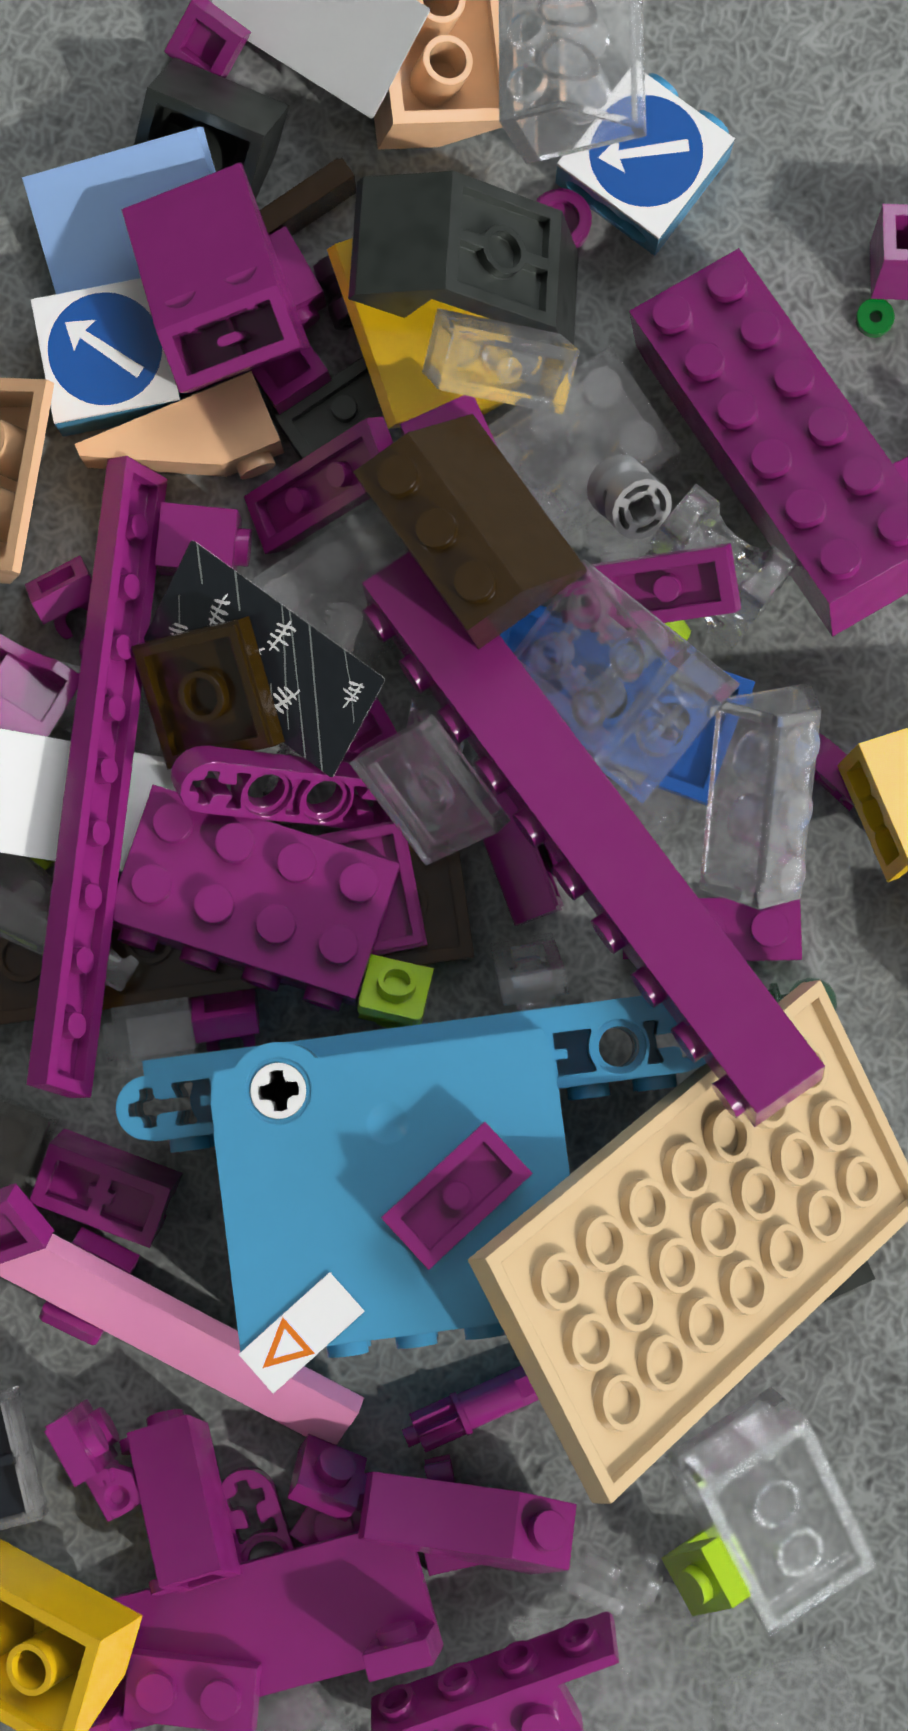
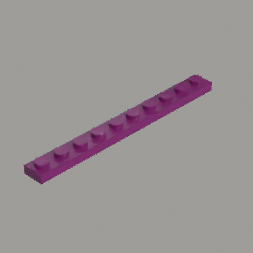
[26,456,168,1098]

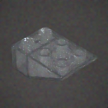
[514,559,740,804]

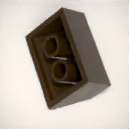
[353,414,588,650]

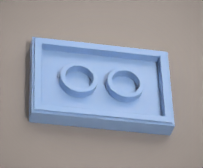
[22,127,216,294]

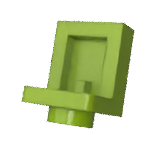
[661,1527,751,1616]

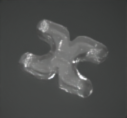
[644,484,797,652]

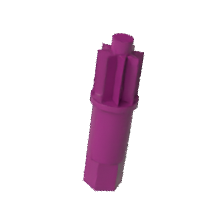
[402,1365,539,1453]

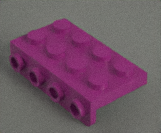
[112,784,400,1012]

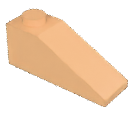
[75,371,284,479]

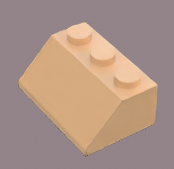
[374,0,517,150]
[0,378,54,584]

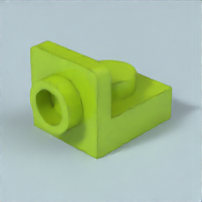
[357,954,434,1028]

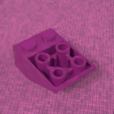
[121,162,310,393]

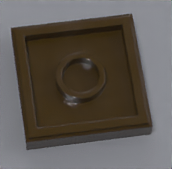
[131,616,285,770]

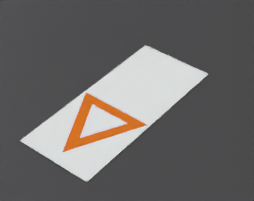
[238,1272,365,1394]

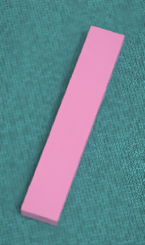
[0,1234,364,1445]

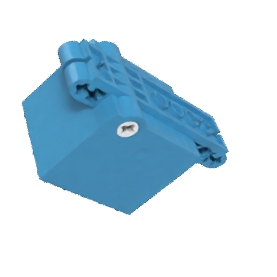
[116,996,706,1358]

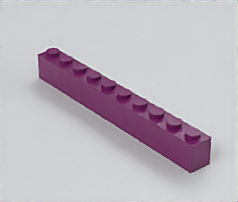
[361,552,825,1127]

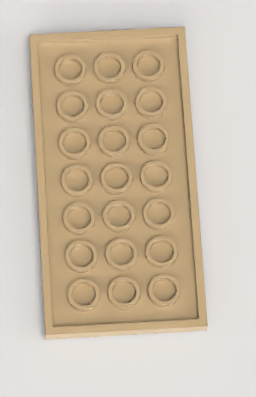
[467,980,908,1504]

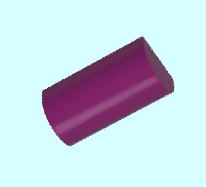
[470,791,564,926]

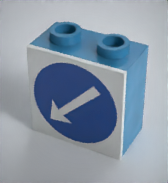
[555,64,735,256]
[31,278,194,437]

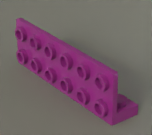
[89,1531,444,1731]

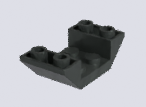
[348,171,579,372]

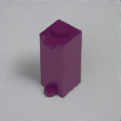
[119,1409,242,1596]

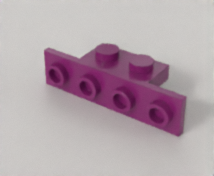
[371,1610,619,1731]

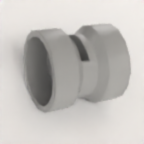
[587,455,672,540]

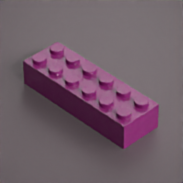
[629,248,908,637]

